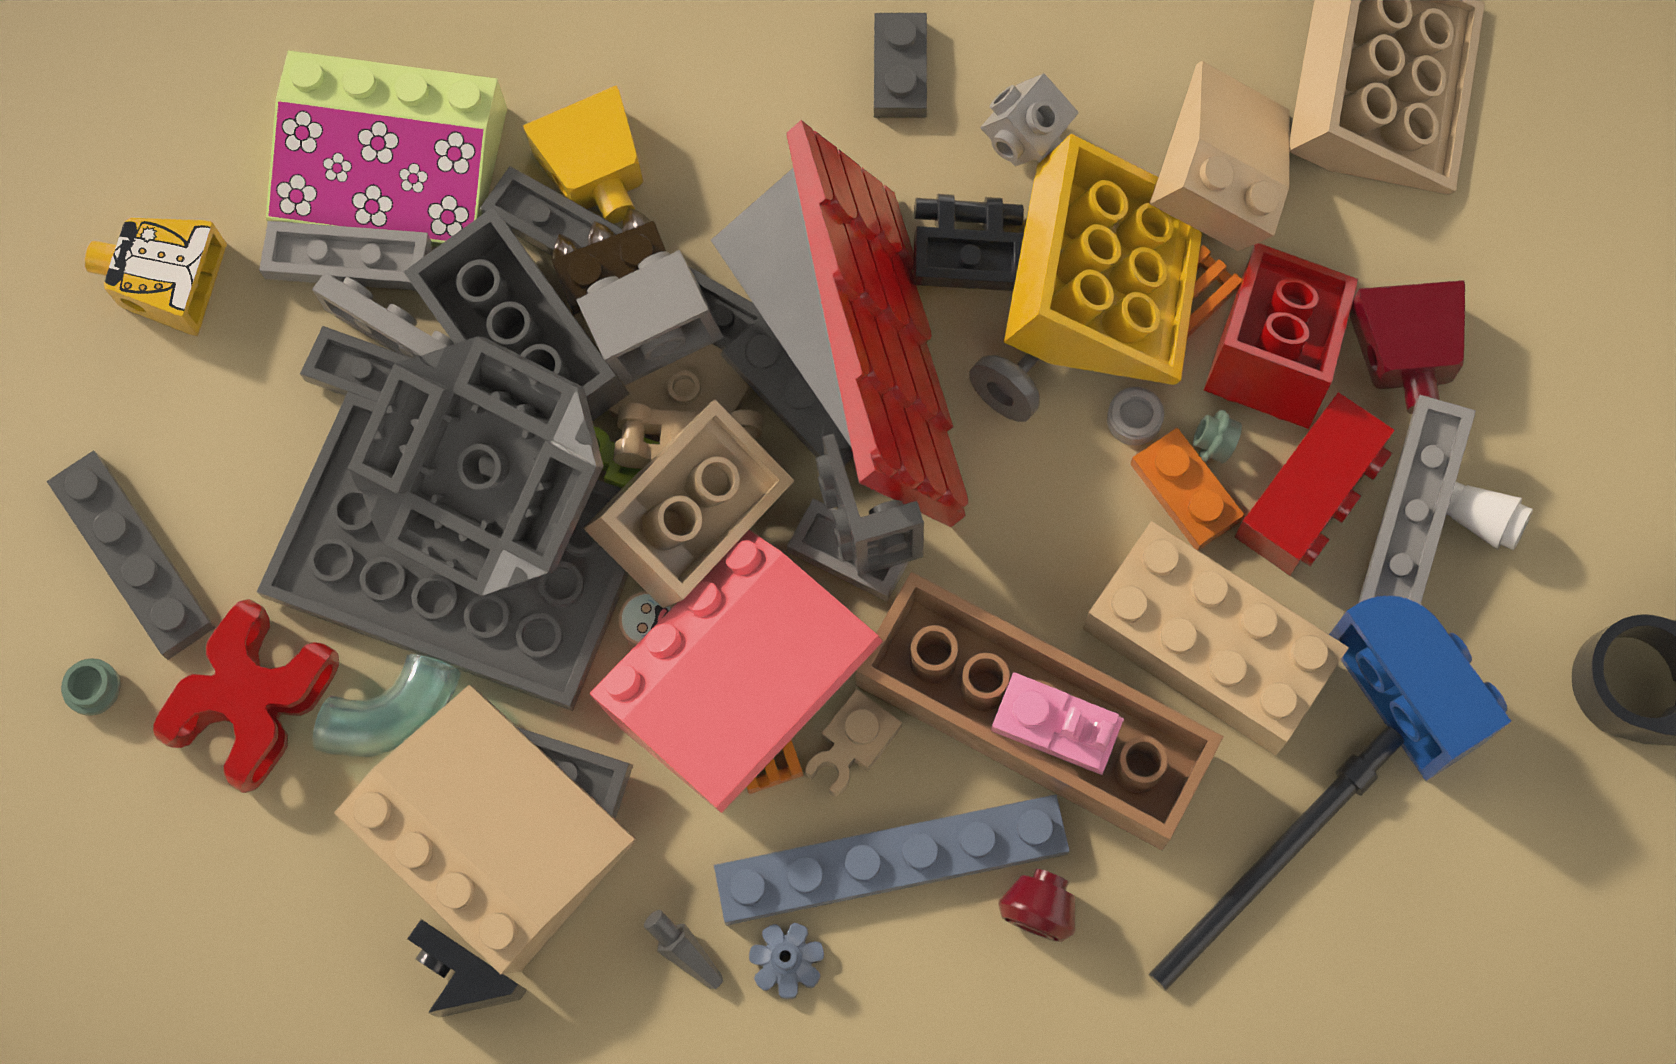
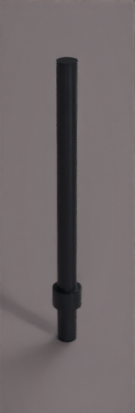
[1148,726,1405,991]

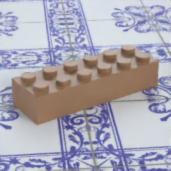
[855,572,1224,851]

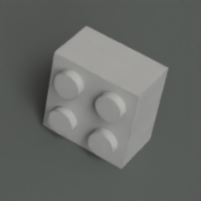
[577,250,724,385]

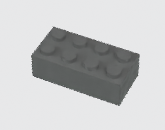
[404,207,630,421]

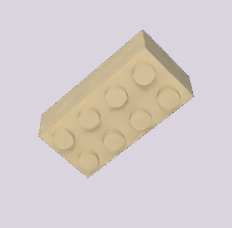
[1083,521,1349,756]

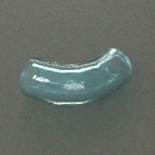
[313,654,461,757]

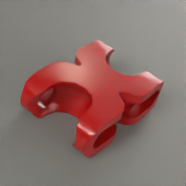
[153,599,339,793]

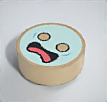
[619,591,673,647]

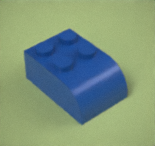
[1329,596,1512,781]

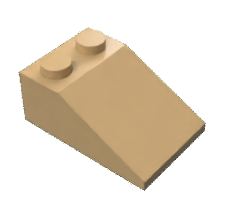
[1150,61,1289,252]
[583,399,795,609]

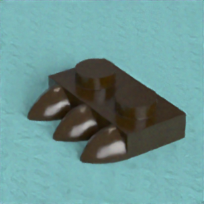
[551,208,667,315]

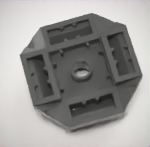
[348,337,603,596]

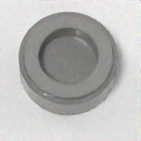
[1107,387,1164,445]

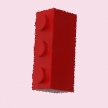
[1234,392,1395,576]

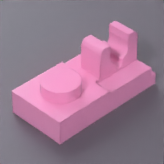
[991,672,1124,775]

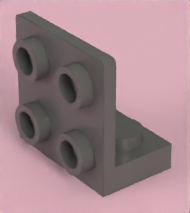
[815,434,924,576]

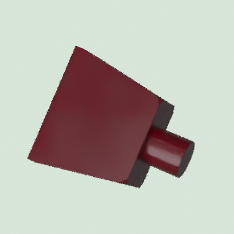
[1349,280,1466,414]

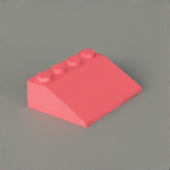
[589,530,883,813]

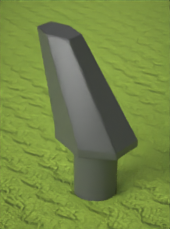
[644,910,723,989]

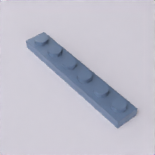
[714,795,1070,925]

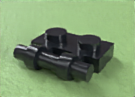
[913,194,1024,291]

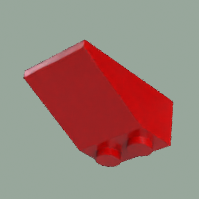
[1203,243,1358,429]

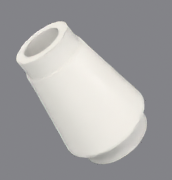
[1447,482,1533,550]

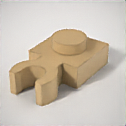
[805,689,902,797]

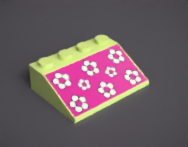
[266,50,507,247]

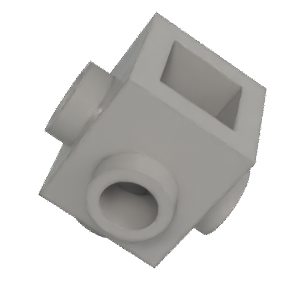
[980,73,1079,166]

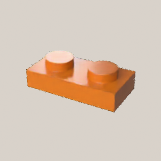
[1130,427,1245,550]

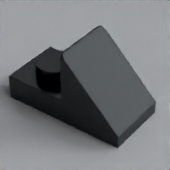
[407,919,527,1017]

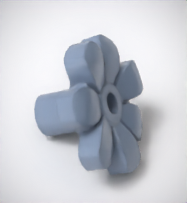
[749,923,824,999]

